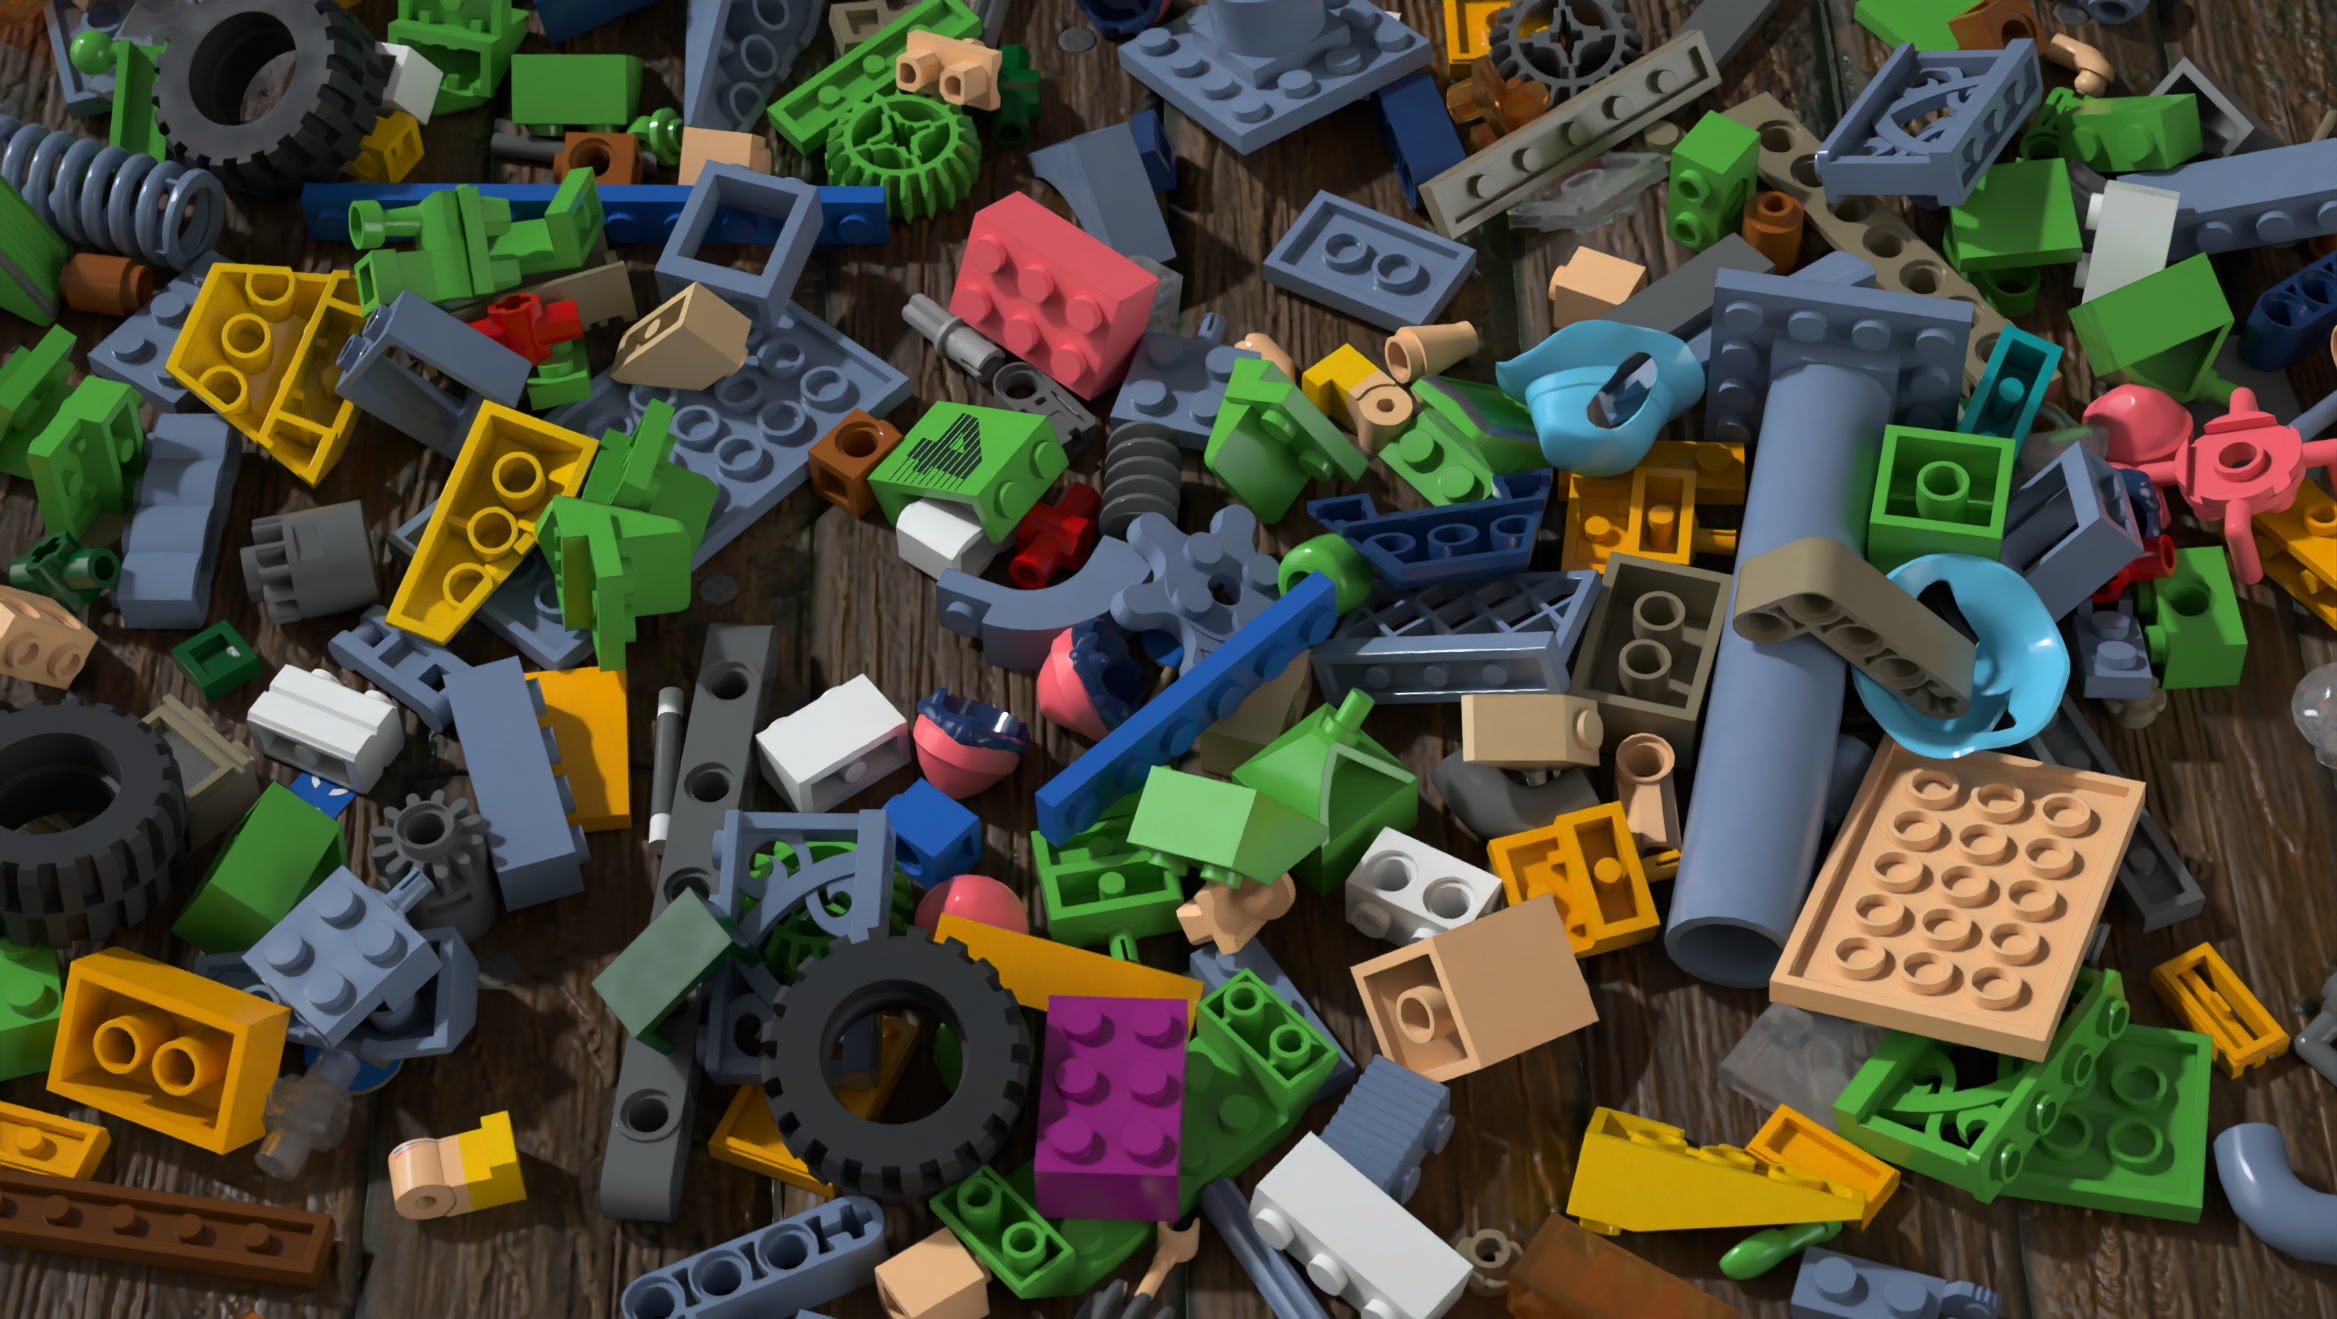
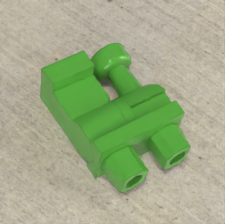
[349,186,521,318]

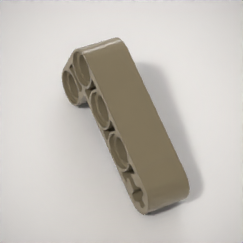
[1732,536,1977,720]

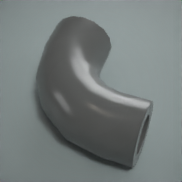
[1430,748,1601,841]

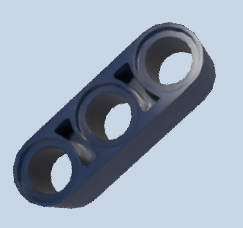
[1369,70,1467,210]
[2237,250,2337,372]

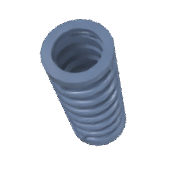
[0,113,225,273]

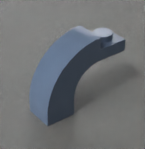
[935,535,1153,671]

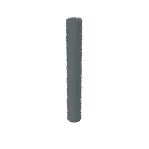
[491,132,663,177]

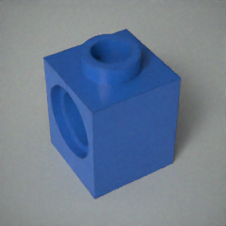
[882,778,983,891]

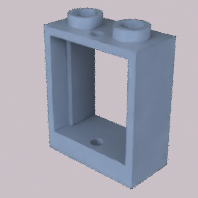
[654,159,824,334]
[334,289,533,462]
[2000,440,2145,623]

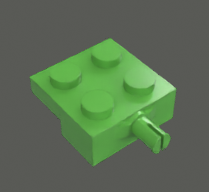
[26,375,147,543]
[1031,814,1184,965]

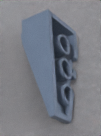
[684,0,824,133]
[194,926,479,1060]

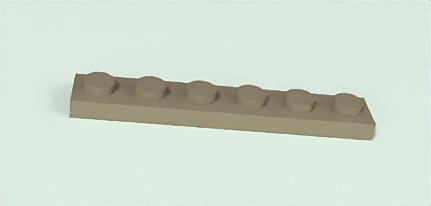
[1418,30,1722,240]

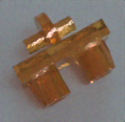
[1447,54,1551,153]

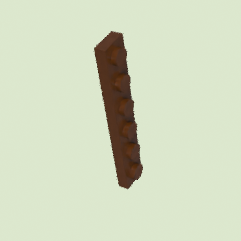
[0,1169,337,1289]

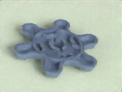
[1110,504,1281,678]

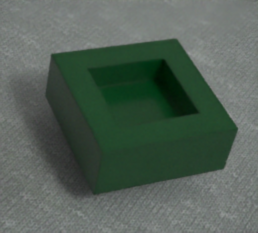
[171,619,262,704]

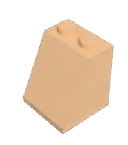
[1350,892,1599,1083]

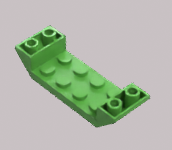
[929,967,1339,1299]

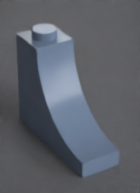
[1027,122,1176,276]

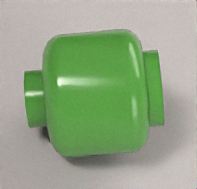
[1277,534,1372,618]

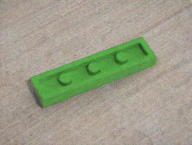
[767,0,983,157]

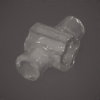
[254,1048,360,1181]

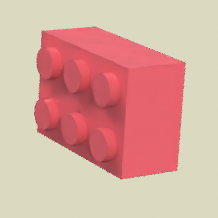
[948,191,1160,401]

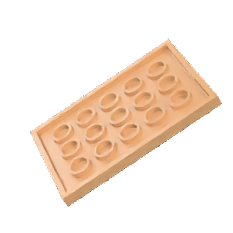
[1769,732,2146,1062]

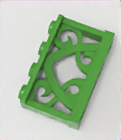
[1832,965,2130,1204]

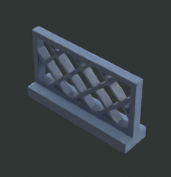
[1309,570,1603,706]

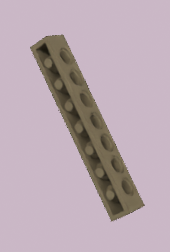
[1720,91,2063,431]

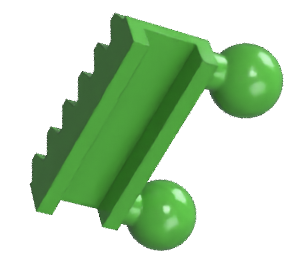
[60,30,175,187]

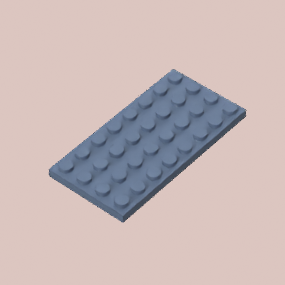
[386,266,911,671]

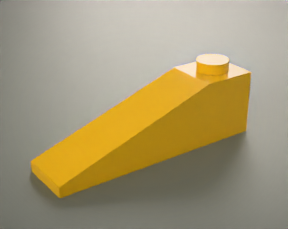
[384,399,601,646]
[1566,1106,1866,1235]

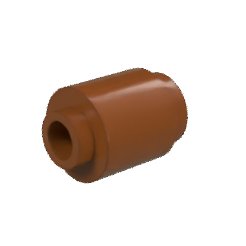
[1741,191,1804,276]
[60,253,154,317]

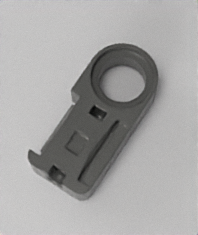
[993,362,1097,461]

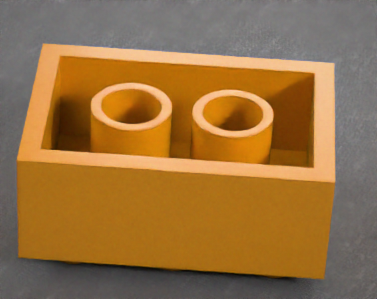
[46,946,291,1155]

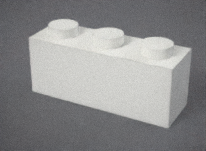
[1247,1131,1474,1319]

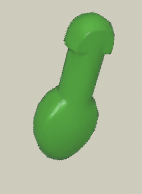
[1720,1221,1842,1280]

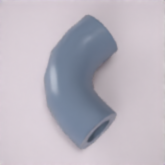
[2214,1123,2337,1265]

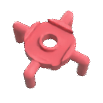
[2136,387,2337,585]

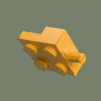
[1561,465,1736,581]
[1486,801,1680,960]

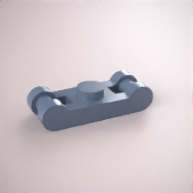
[328,604,472,733]

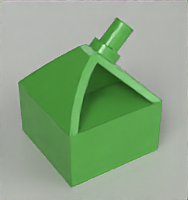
[2067,252,2242,408]
[1867,424,2016,581]
[1231,688,1418,897]
[169,781,349,955]

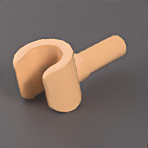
[1133,1217,1200,1300]

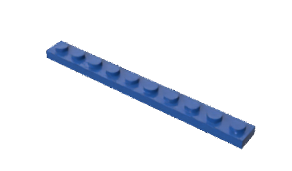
[301,183,890,245]

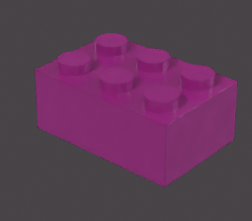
[1034,995,1189,1222]

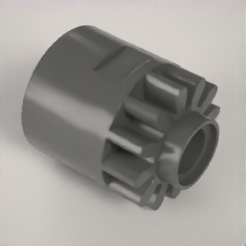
[240,499,382,625]
[370,790,501,944]

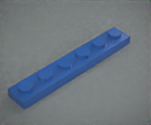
[1035,570,1337,848]

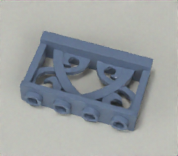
[1814,39,2044,206]
[696,809,897,1091]

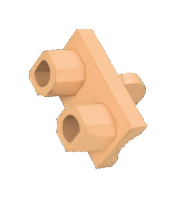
[896,29,1002,111]
[1177,872,1296,956]

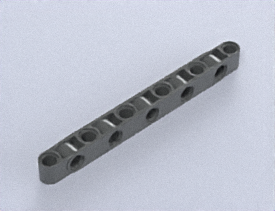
[600,622,778,1222]

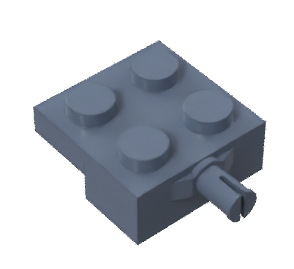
[1110,313,1262,451]
[241,864,444,1048]

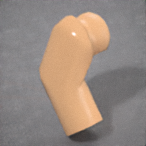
[2046,33,2115,99]

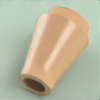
[1385,321,1479,384]

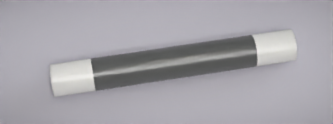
[649,687,684,855]

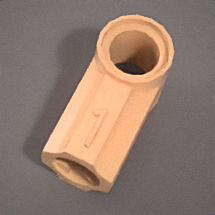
[1612,733,1682,859]

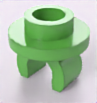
[627,108,684,166]

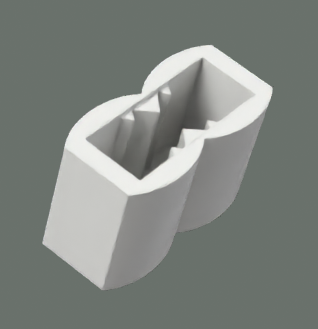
[896,497,1022,580]

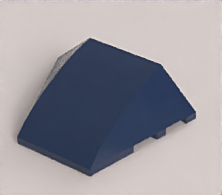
[1307,467,1554,590]

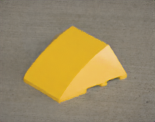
[165,263,390,489]

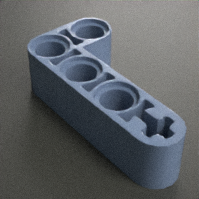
[621,1195,890,1319]

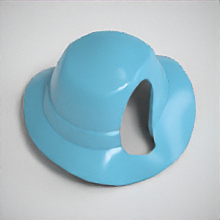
[1495,320,1705,477]
[1850,553,2071,759]

